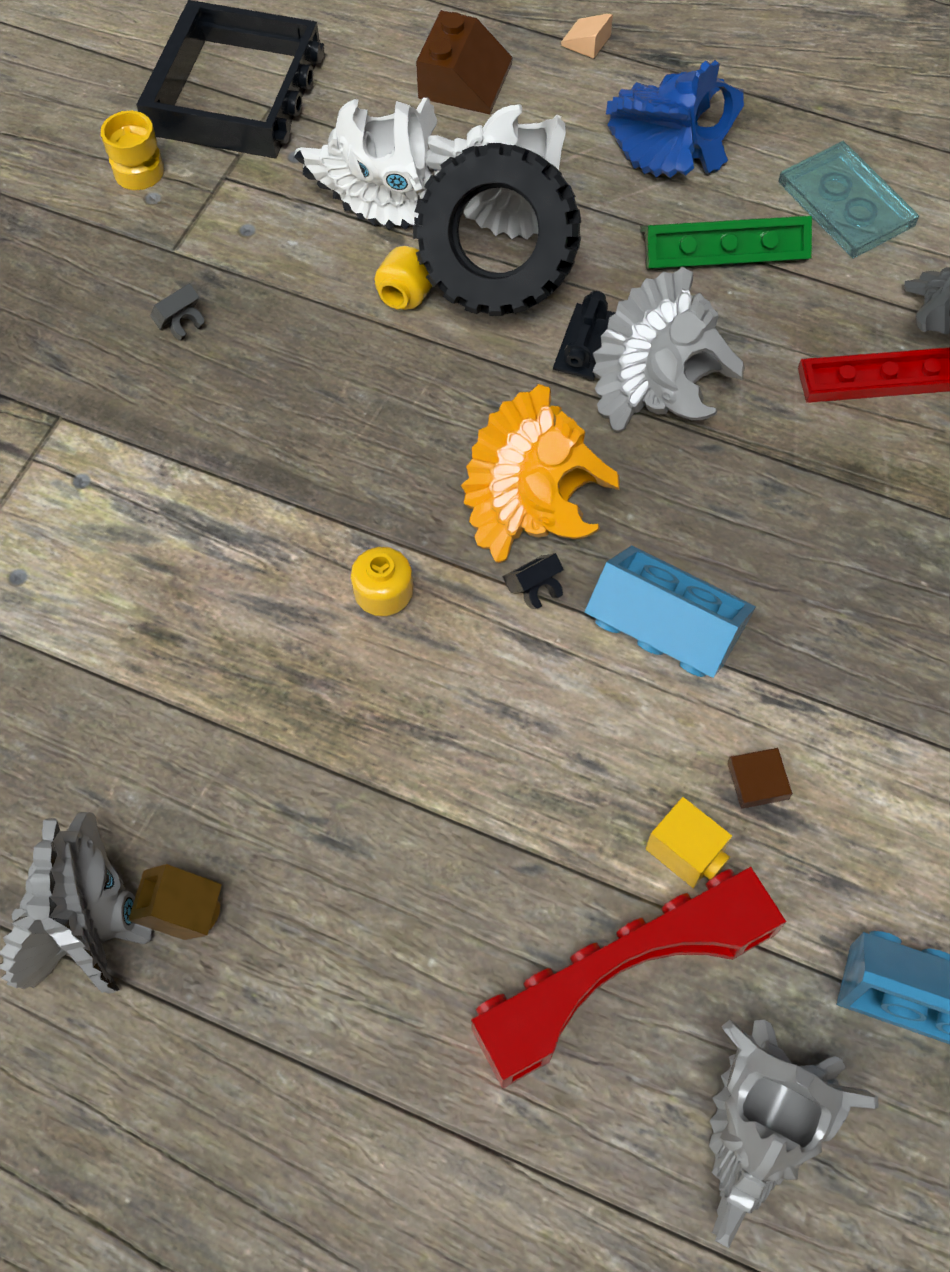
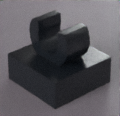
[502,553,564,609]

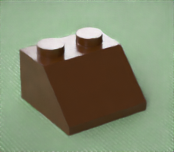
[416,10,513,115]

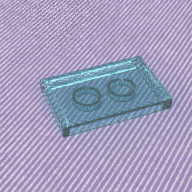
[778,141,919,259]

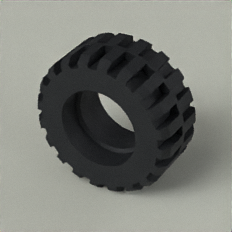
[413,143,581,316]

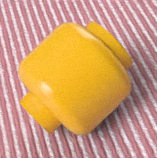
[374,246,432,310]
[350,547,413,617]

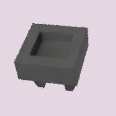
[150,283,204,340]

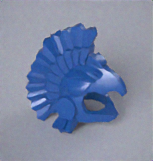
[606,60,744,178]

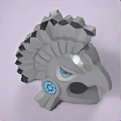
[0,812,153,994]

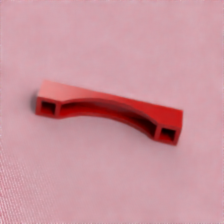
[471,867,787,1089]

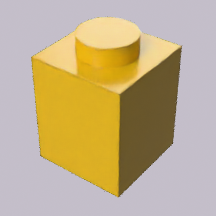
[645,797,732,889]

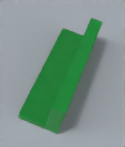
[640,216,812,268]

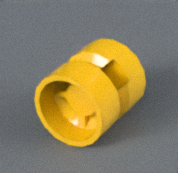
[101,110,164,190]

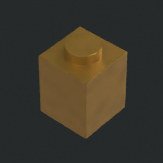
[128,864,222,940]

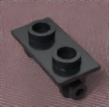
[553,291,615,380]

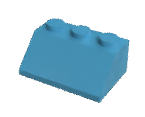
[584,545,756,678]
[836,931,950,1044]

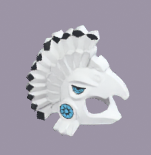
[294,98,437,230]

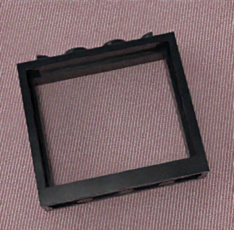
[136,0,324,159]

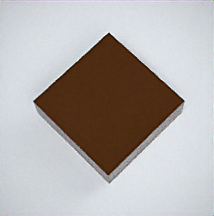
[728,748,793,809]

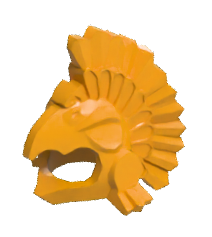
[461,384,620,563]

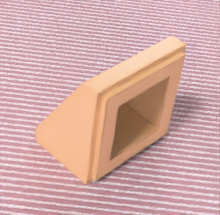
[561,14,613,58]

